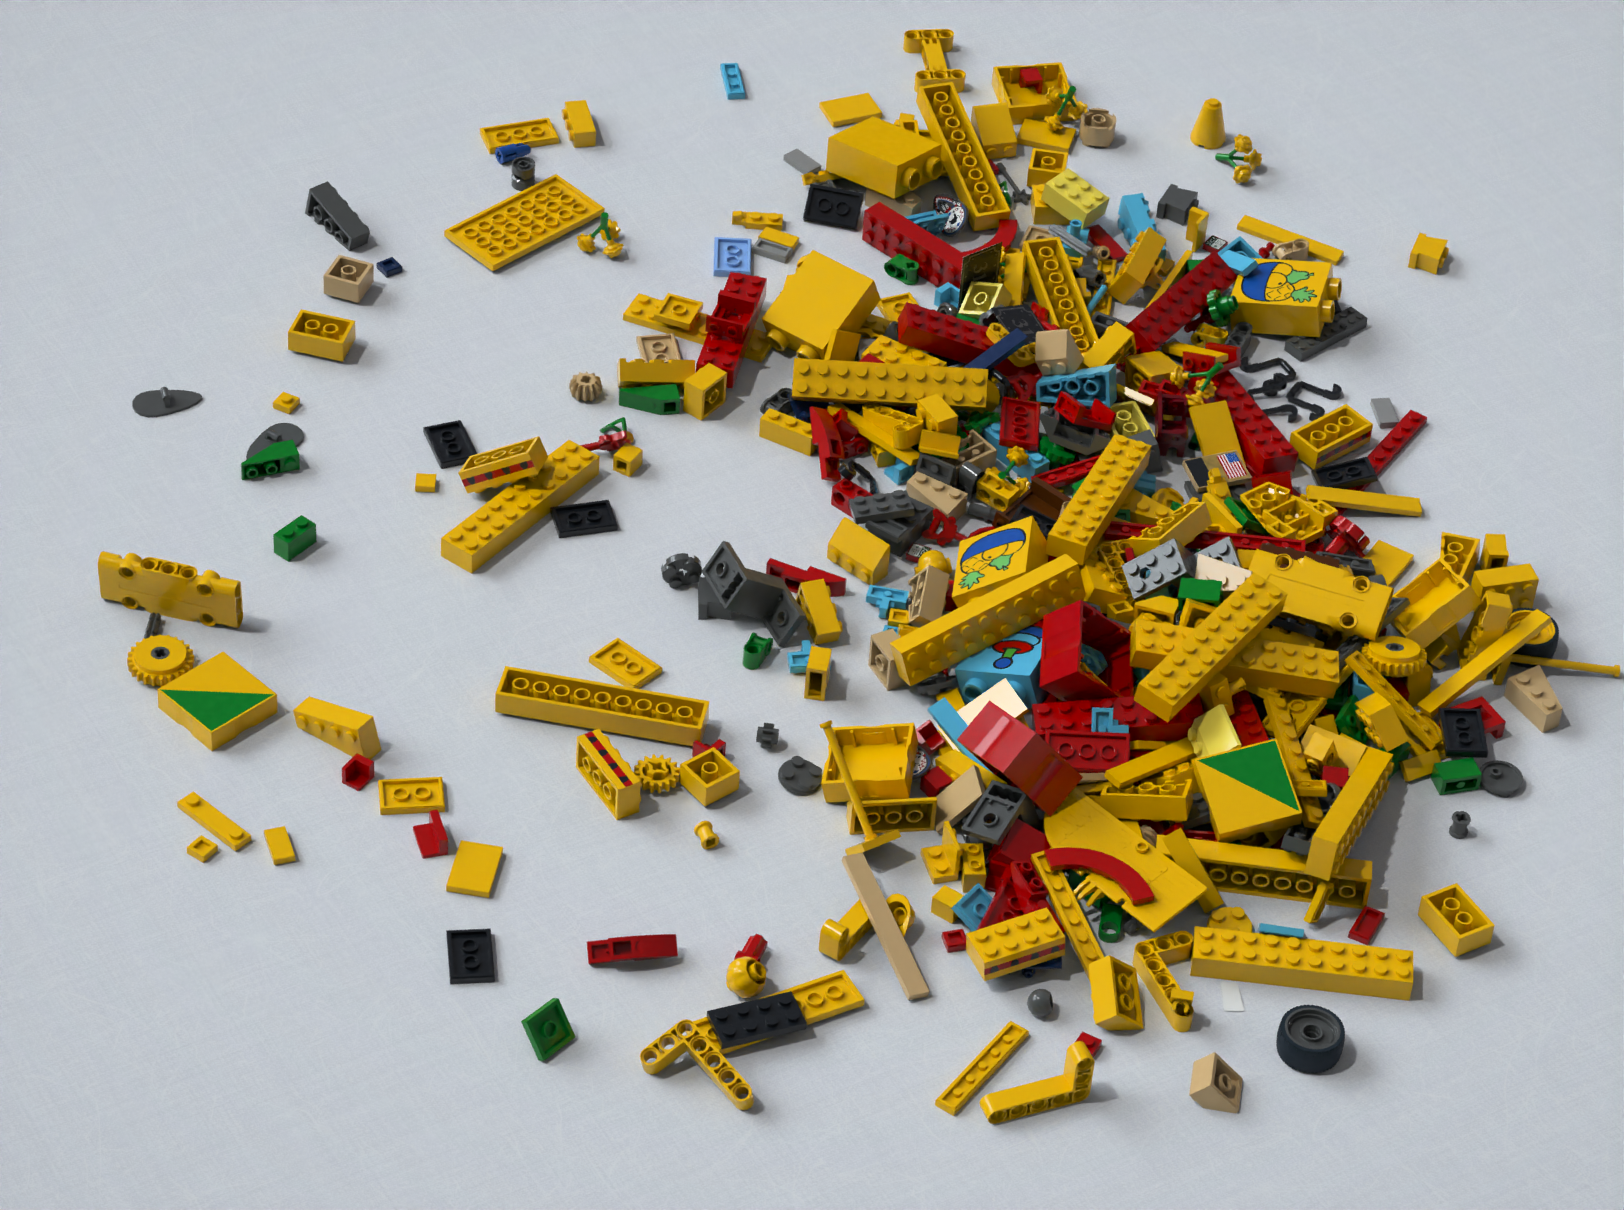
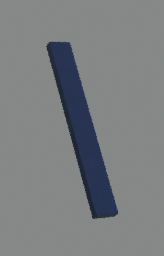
[903,328,1030,416]

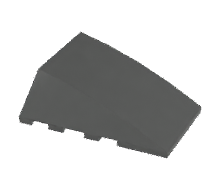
[1039,405,1111,455]

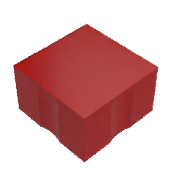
[1039,600,1134,702]
[957,700,1083,817]

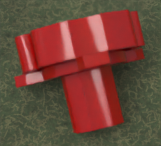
[1324,515,1370,558]

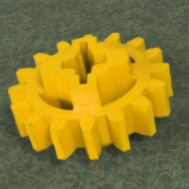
[634,754,680,794]

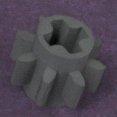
[756,723,779,748]

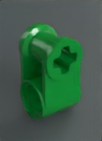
[884,254,919,285]
[742,632,773,670]

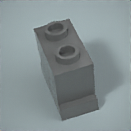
[1156,184,1199,226]
[698,577,732,620]

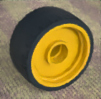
[1505,608,1559,668]

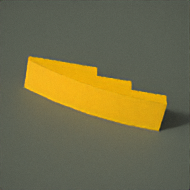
[1162,828,1224,913]

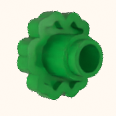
[1207,289,1239,328]
[1038,436,1077,470]

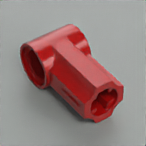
[734,934,768,962]

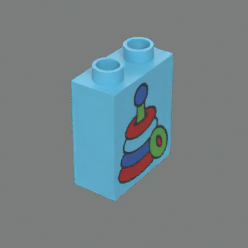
[955,619,1048,708]

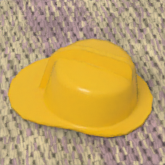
[886,893,915,937]

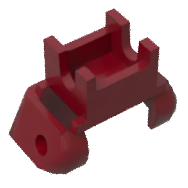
[1155,391,1189,458]

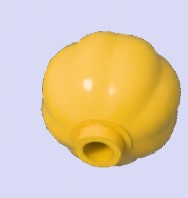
[914,550,952,575]
[726,957,766,998]

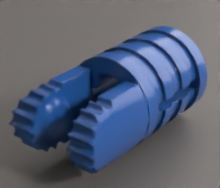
[495,143,531,164]

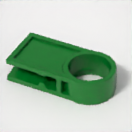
[1098,903,1123,943]

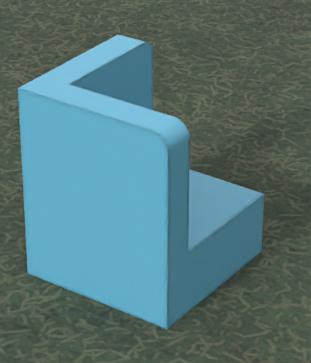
[934,282,960,310]
[884,457,914,485]

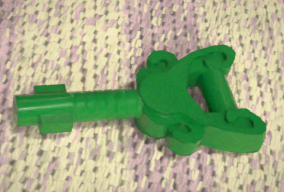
[955,411,1001,434]

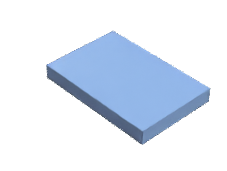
[713,237,752,277]

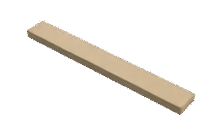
[842,853,930,1000]

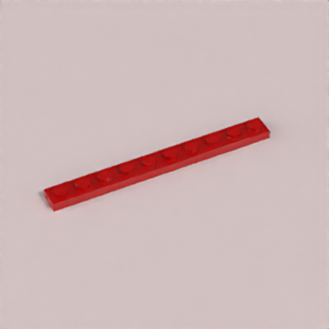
[1332,410,1427,516]
[1105,521,1306,552]

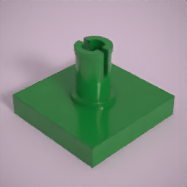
[1224,496,1270,536]
[521,998,575,1061]

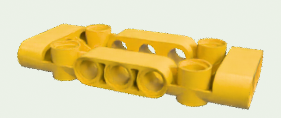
[1248,549,1394,641]
[98,551,243,628]

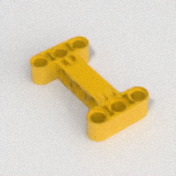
[903,29,966,93]

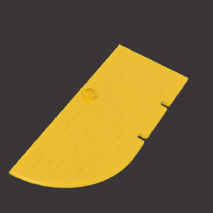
[1044,787,1208,933]

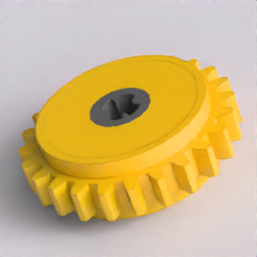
[127,635,194,687]
[1361,636,1427,677]

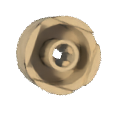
[1079,108,1116,148]

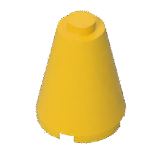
[1190,98,1226,149]

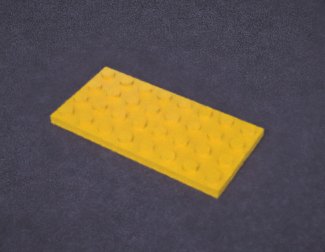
[444,174,605,271]

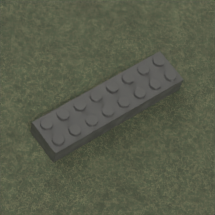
[1284,307,1368,362]
[1281,820,1317,856]

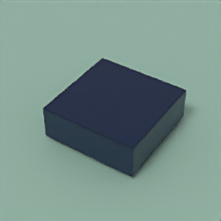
[376,257,402,278]

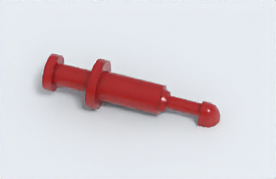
[1258,242,1275,259]

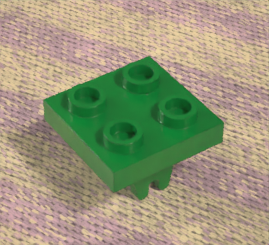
[1335,694,1369,745]

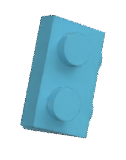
[905,210,949,236]

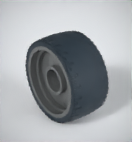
[1276,1005,1345,1074]

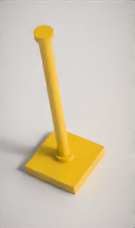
[1491,628,1620,685]
[820,720,901,855]

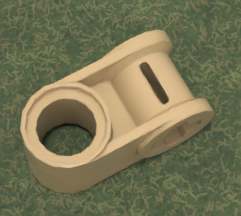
[1272,239,1309,261]

